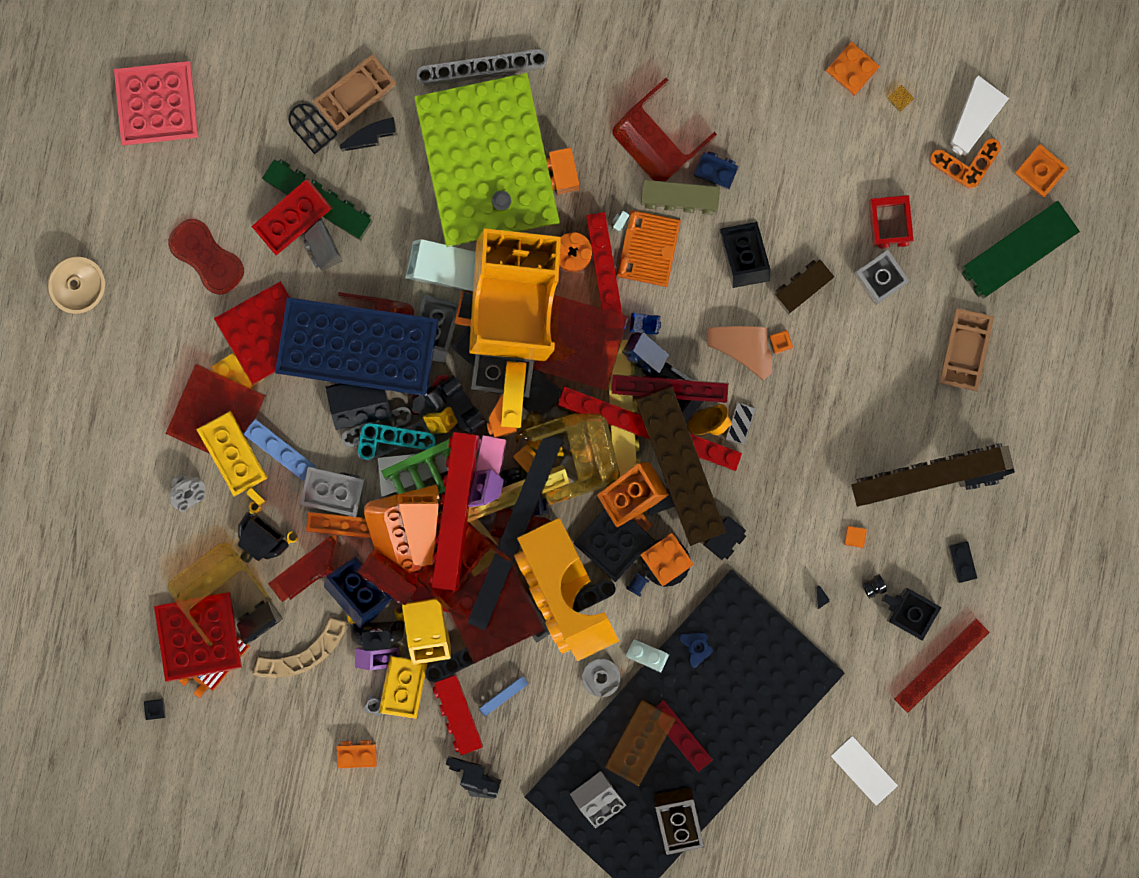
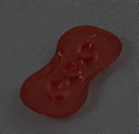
[168,219,244,295]

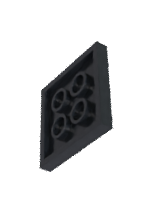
[573,509,655,582]

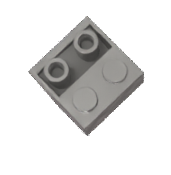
[570,772,626,828]

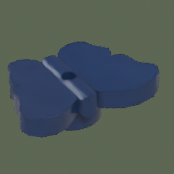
[680,633,713,668]

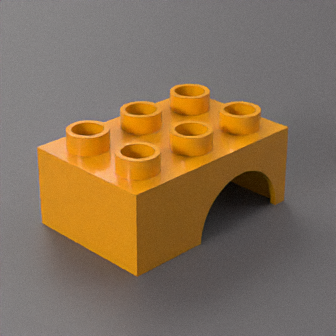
[469,228,561,361]
[514,518,619,661]

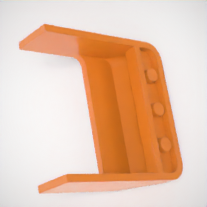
[364,485,440,573]

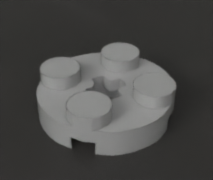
[582,658,620,697]

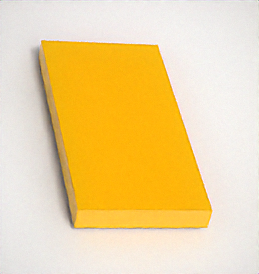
[196,411,268,496]

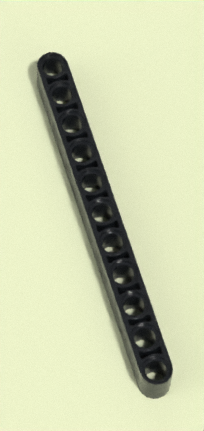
[467,427,565,631]
[425,580,616,682]

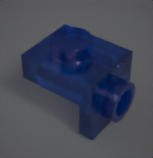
[630,313,661,335]

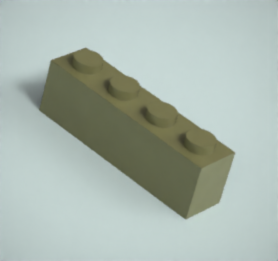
[641,180,720,215]

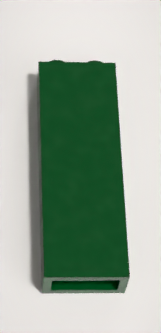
[961,201,1080,299]

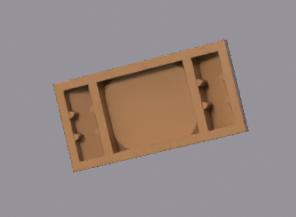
[313,54,397,131]
[940,308,994,392]

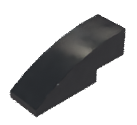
[340,117,397,152]

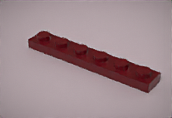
[612,374,729,403]

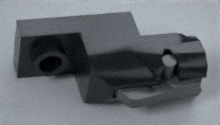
[446,756,501,799]

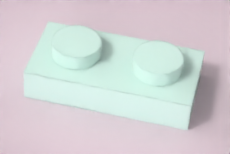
[626,639,669,672]

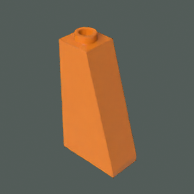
[396,494,439,566]

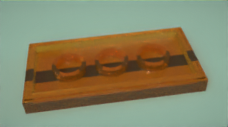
[605,700,676,786]

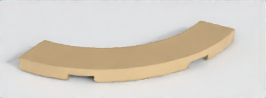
[253,617,348,678]

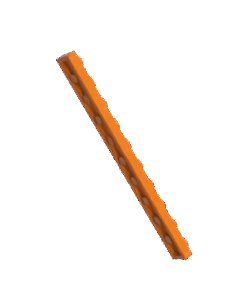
[306,512,499,546]

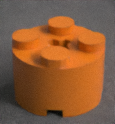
[559,232,592,273]

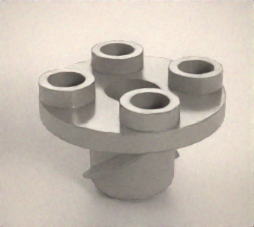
[169,475,206,512]

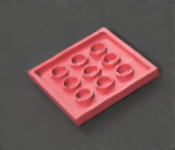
[114,61,199,146]

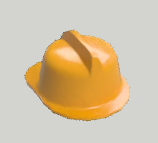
[688,404,732,435]

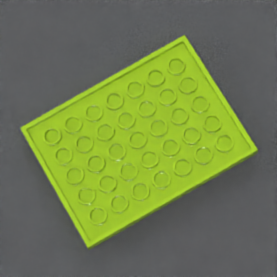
[414,73,560,247]

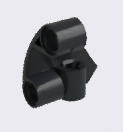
[412,375,488,434]

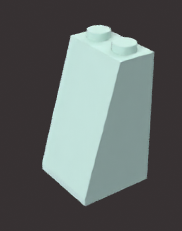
[405,239,476,292]

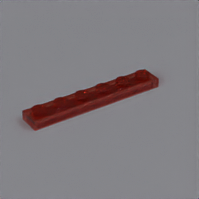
[894,618,990,713]

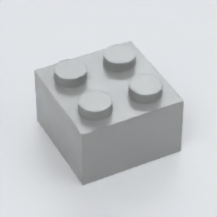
[854,250,910,305]

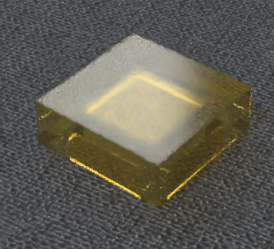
[887,85,914,112]

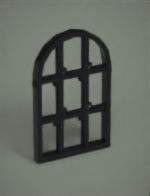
[289,103,338,155]

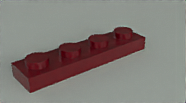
[649,700,713,772]

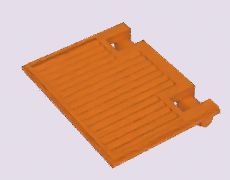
[617,210,681,287]

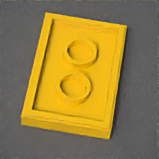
[379,655,428,719]

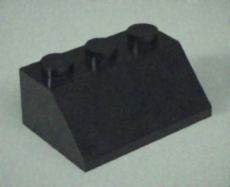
[325,383,392,430]

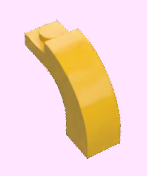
[501,361,526,428]

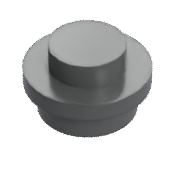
[492,191,511,210]

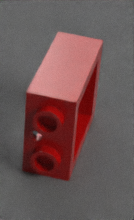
[869,195,914,249]

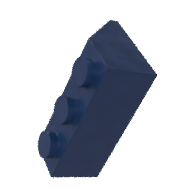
[324,556,392,629]

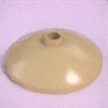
[48,256,105,314]

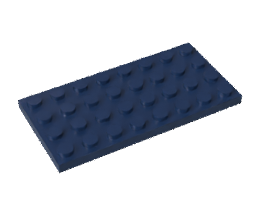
[275,297,439,396]

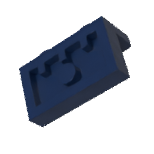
[694,151,739,190]

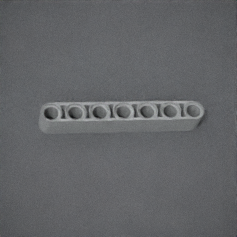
[416,49,547,86]

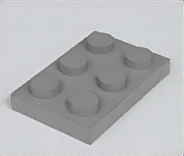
[300,467,365,517]

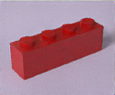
[432,674,483,756]

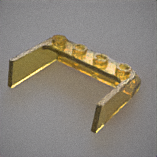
[526,414,620,505]
[168,542,272,646]

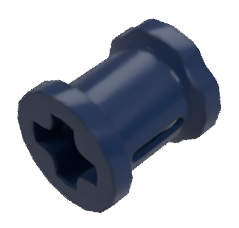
[626,572,650,597]

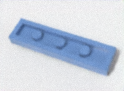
[243,419,316,481]

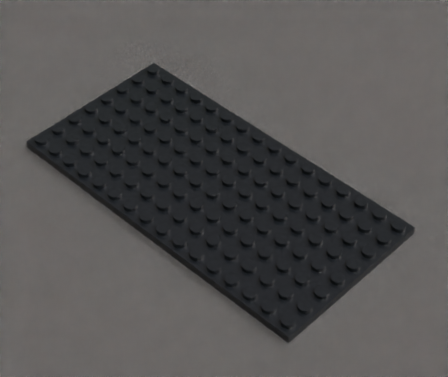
[524,569,845,878]

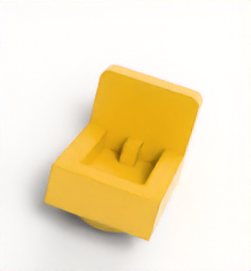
[423,407,457,434]

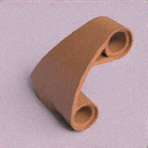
[707,326,772,381]

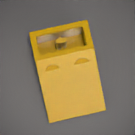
[402,598,452,664]

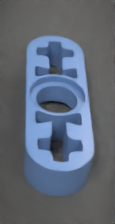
[479,676,529,717]

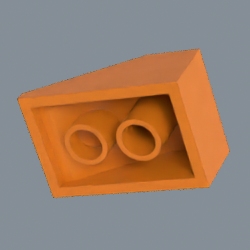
[597,462,669,527]

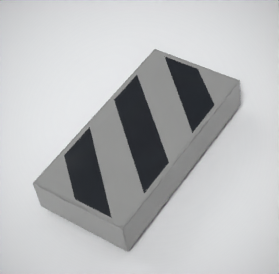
[726,403,756,445]

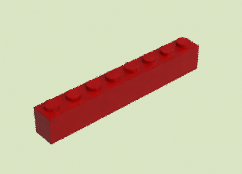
[430,432,479,591]

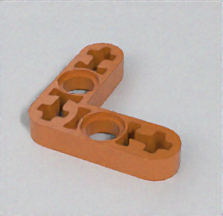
[930,139,1001,189]

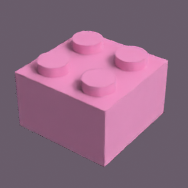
[474,436,507,477]

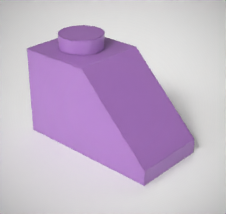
[468,469,504,507]
[355,647,400,670]

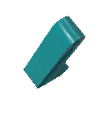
[358,423,437,460]

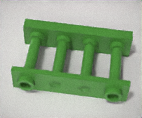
[381,440,451,497]

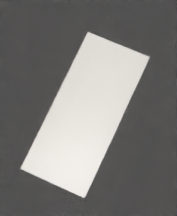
[831,736,898,806]

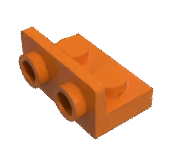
[336,740,377,768]

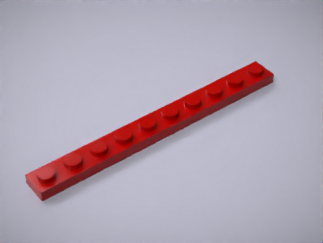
[557,387,742,471]

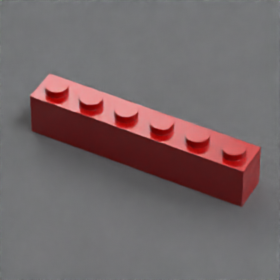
[586,212,625,330]

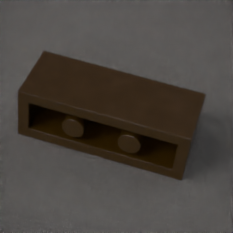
[774,259,835,315]

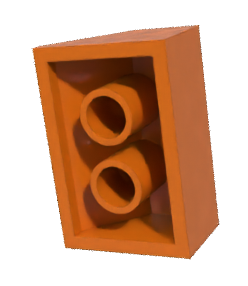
[487,394,518,438]

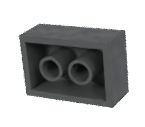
[471,354,534,398]

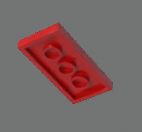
[251,179,332,256]

